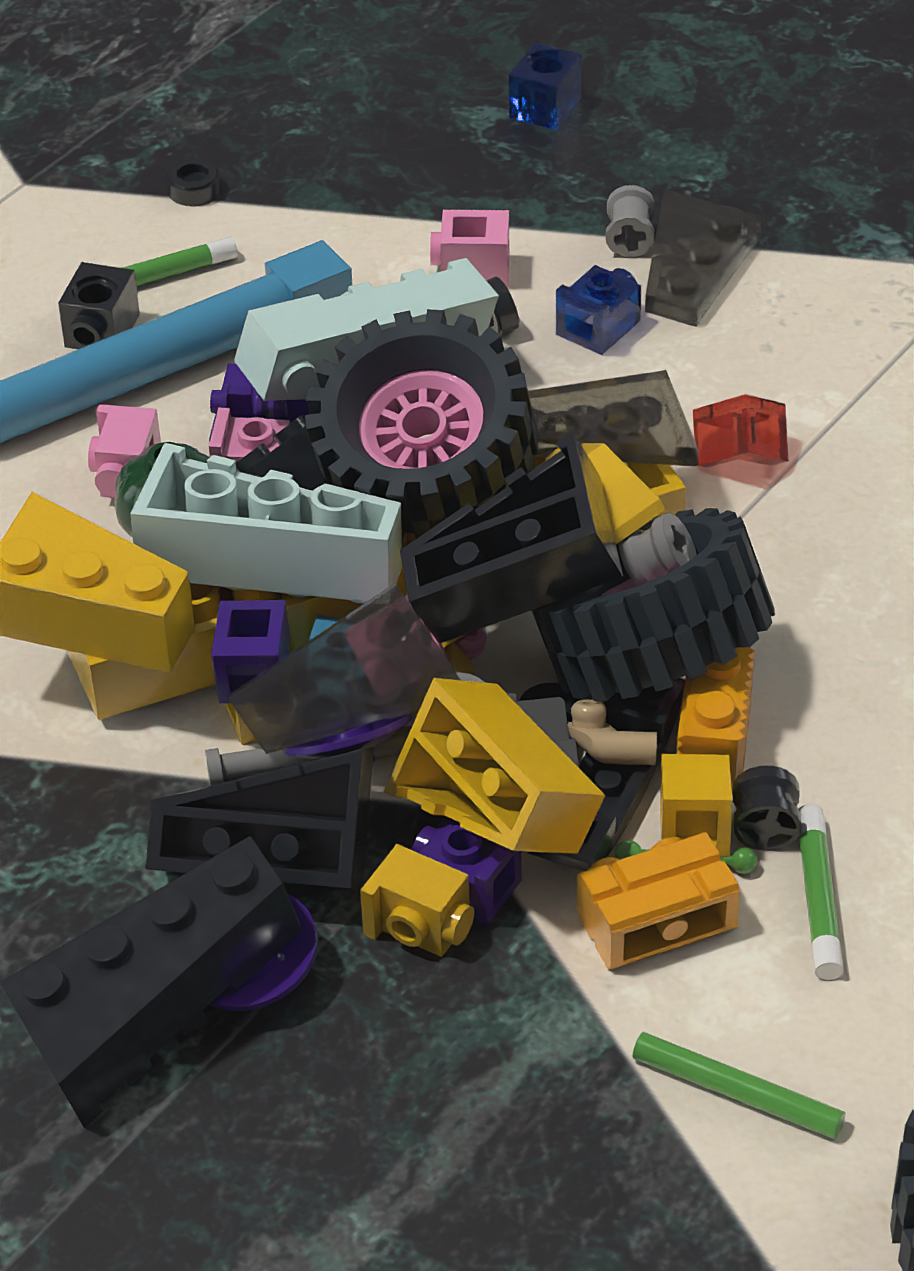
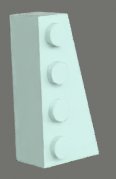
[234,258,499,401]
[131,443,402,604]

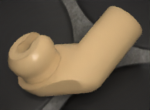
[567,699,657,765]

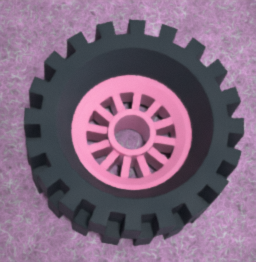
[305,309,538,541]
[531,508,775,701]

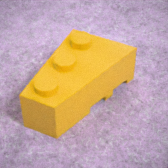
[0,492,195,673]
[383,678,605,854]

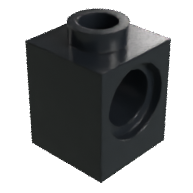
[58,262,140,349]

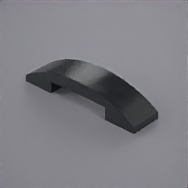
[527,678,685,871]

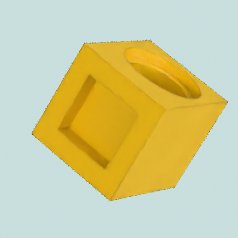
[660,754,732,857]

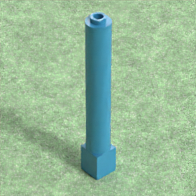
[0,240,352,444]

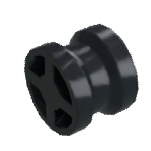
[732,765,802,851]

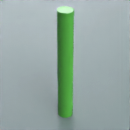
[632,1032,846,1139]

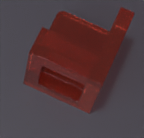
[693,394,789,468]

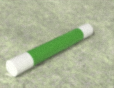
[122,236,238,286]
[798,804,843,980]

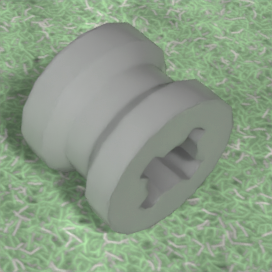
[619,513,697,586]

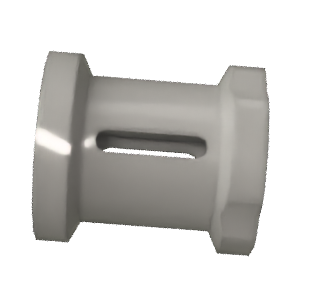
[606,185,655,258]

